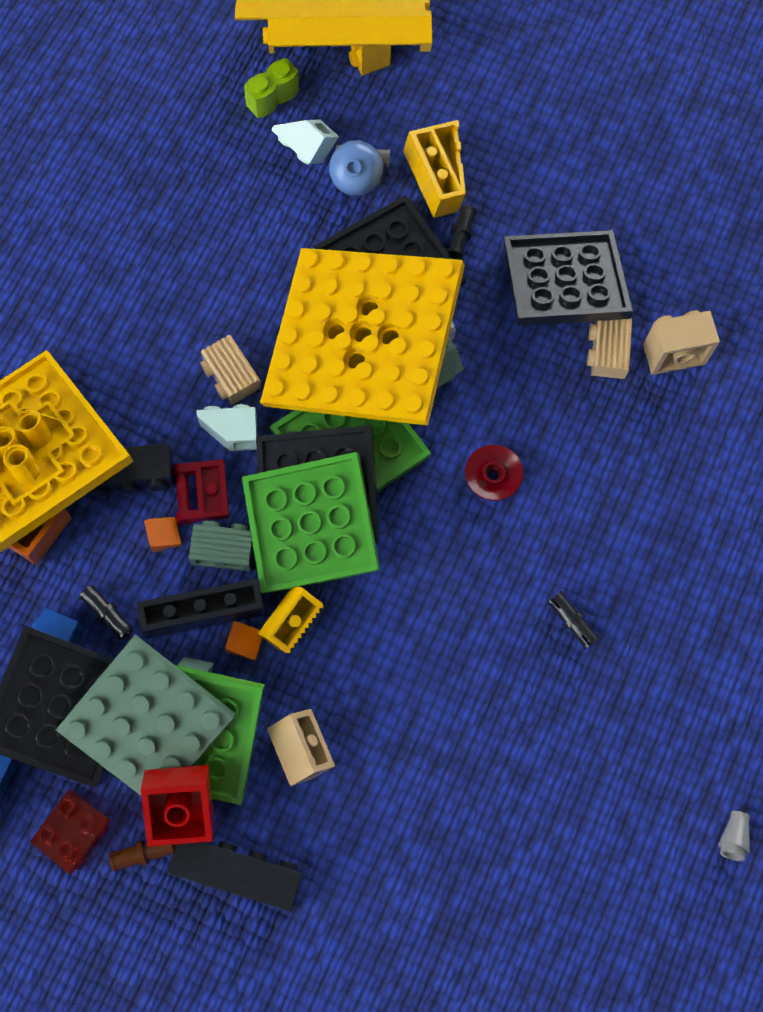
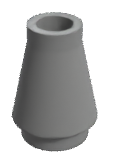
[718,811,750,861]

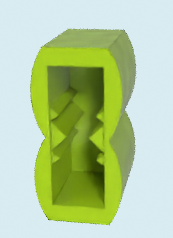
[244,58,299,118]

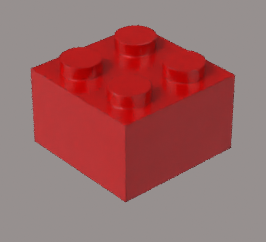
[141,765,214,847]

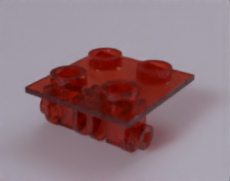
[30,789,111,875]

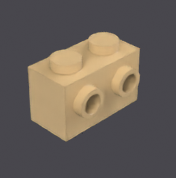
[267,709,335,786]

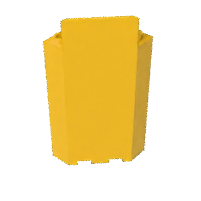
[235,0,432,54]

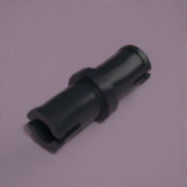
[446,205,478,260]
[79,585,134,641]
[547,591,600,649]

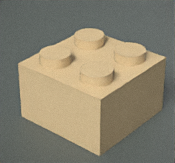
[643,310,720,375]

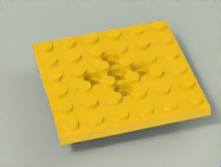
[260,248,465,426]
[0,350,134,552]

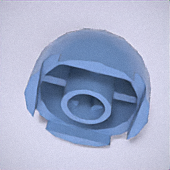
[329,140,384,196]

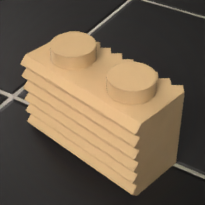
[587,318,632,379]
[200,335,261,405]

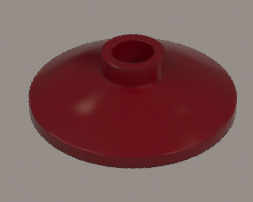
[465,445,523,501]

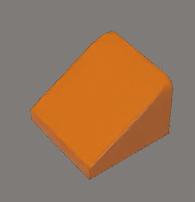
[144,517,182,553]
[225,621,263,661]

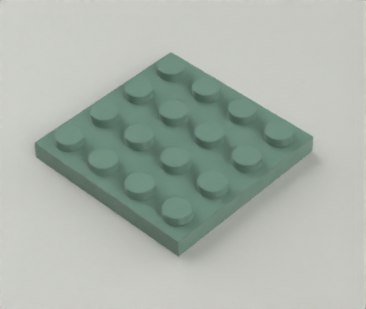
[56,635,235,795]

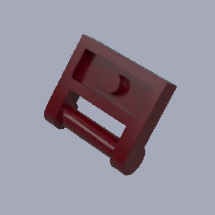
[172,459,230,525]

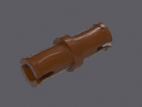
[109,840,176,872]

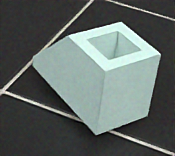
[272,119,339,165]
[197,404,258,451]

